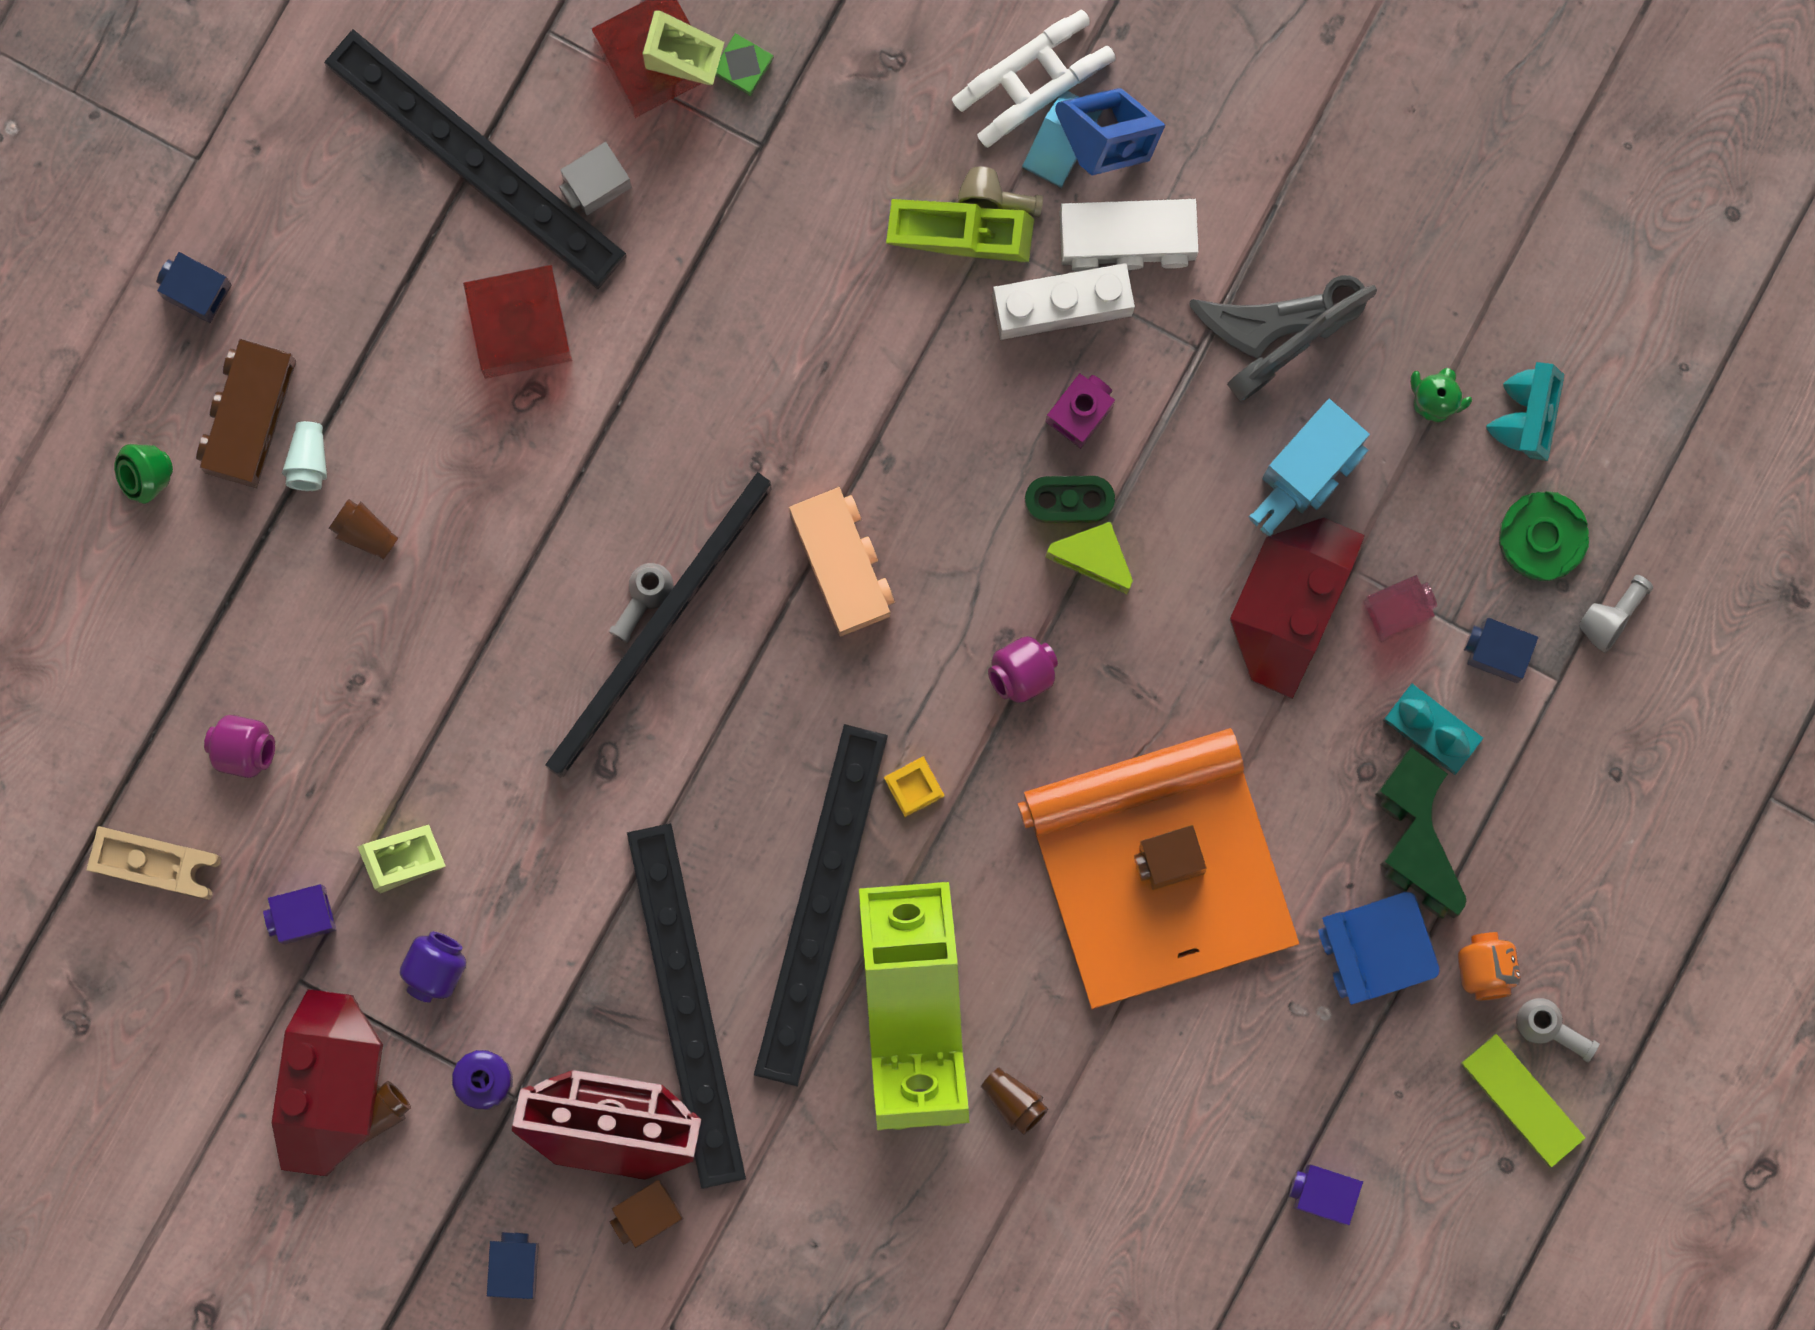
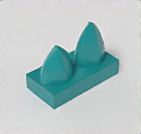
[1486,362,1565,461]
[1383,683,1484,775]

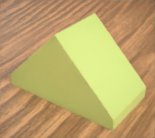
[643,11,724,85]
[358,825,445,893]

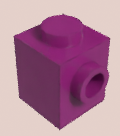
[1045,373,1115,449]

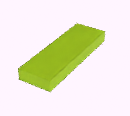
[1460,1034,1586,1168]

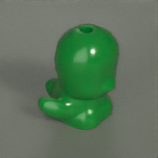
[1410,368,1472,422]

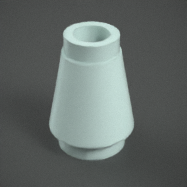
[282,421,327,491]

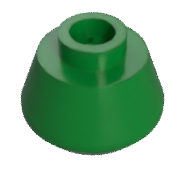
[114,444,173,504]

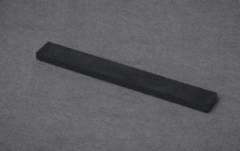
[324,29,627,289]
[545,472,772,778]
[754,724,888,1087]
[627,823,746,1189]

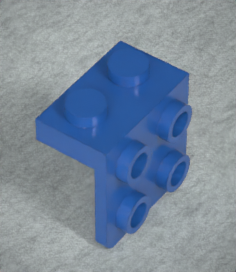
[1318,892,1440,1005]

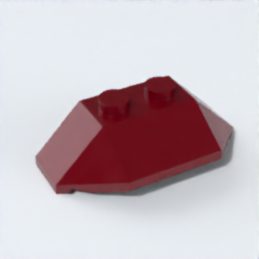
[1229,517,1365,699]
[271,989,383,1176]
[512,1070,701,1180]

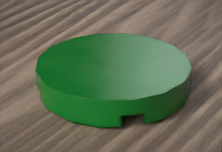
[1499,491,1589,581]

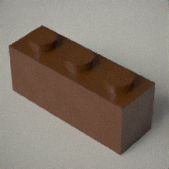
[196,339,296,489]

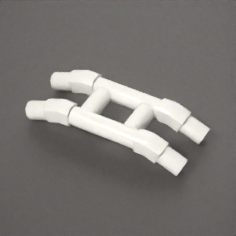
[952,10,1115,148]

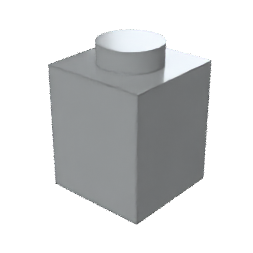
[559,142,632,216]

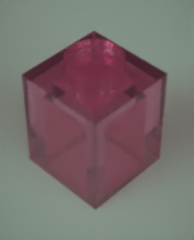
[1363,575,1437,642]

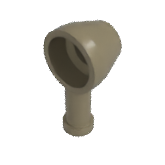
[958,167,1043,218]

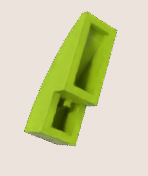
[886,199,1034,262]

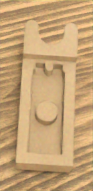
[87,826,221,900]

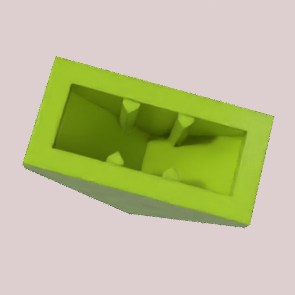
[1045,522,1133,594]

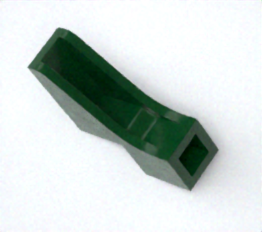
[1375,747,1466,919]

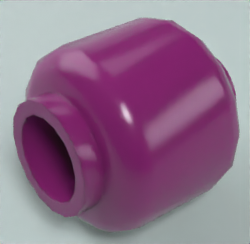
[988,636,1058,703]
[204,715,275,778]

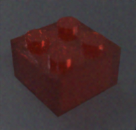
[591,0,702,118]
[463,265,573,379]

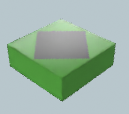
[715,33,774,96]

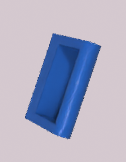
[1055,88,1165,176]

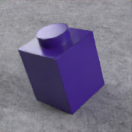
[263,884,337,944]
[1289,1164,1363,1225]

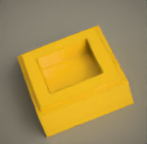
[884,756,945,818]

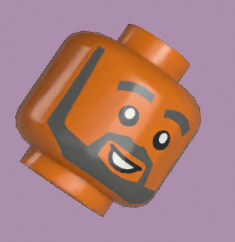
[1458,932,1521,1001]

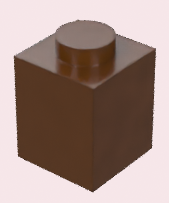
[1134,825,1207,890]
[609,1180,684,1248]

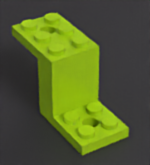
[859,882,970,1130]

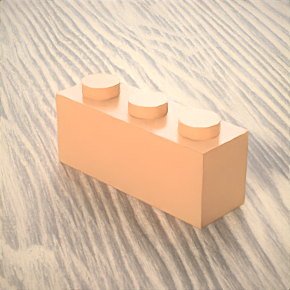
[789,487,895,637]

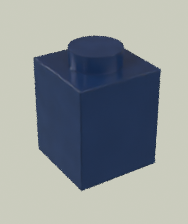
[156,252,232,323]
[1464,618,1539,683]
[486,1232,539,1299]

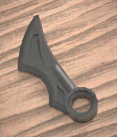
[1189,275,1367,359]
[1227,285,1377,402]

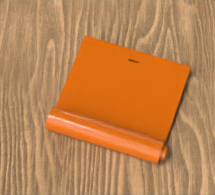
[1017,728,1299,1010]

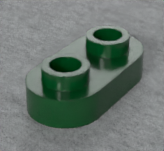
[1024,476,1115,523]

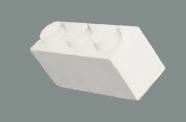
[1060,199,1198,271]
[992,263,1135,340]

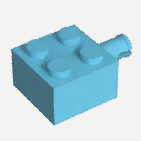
[1248,399,1370,536]

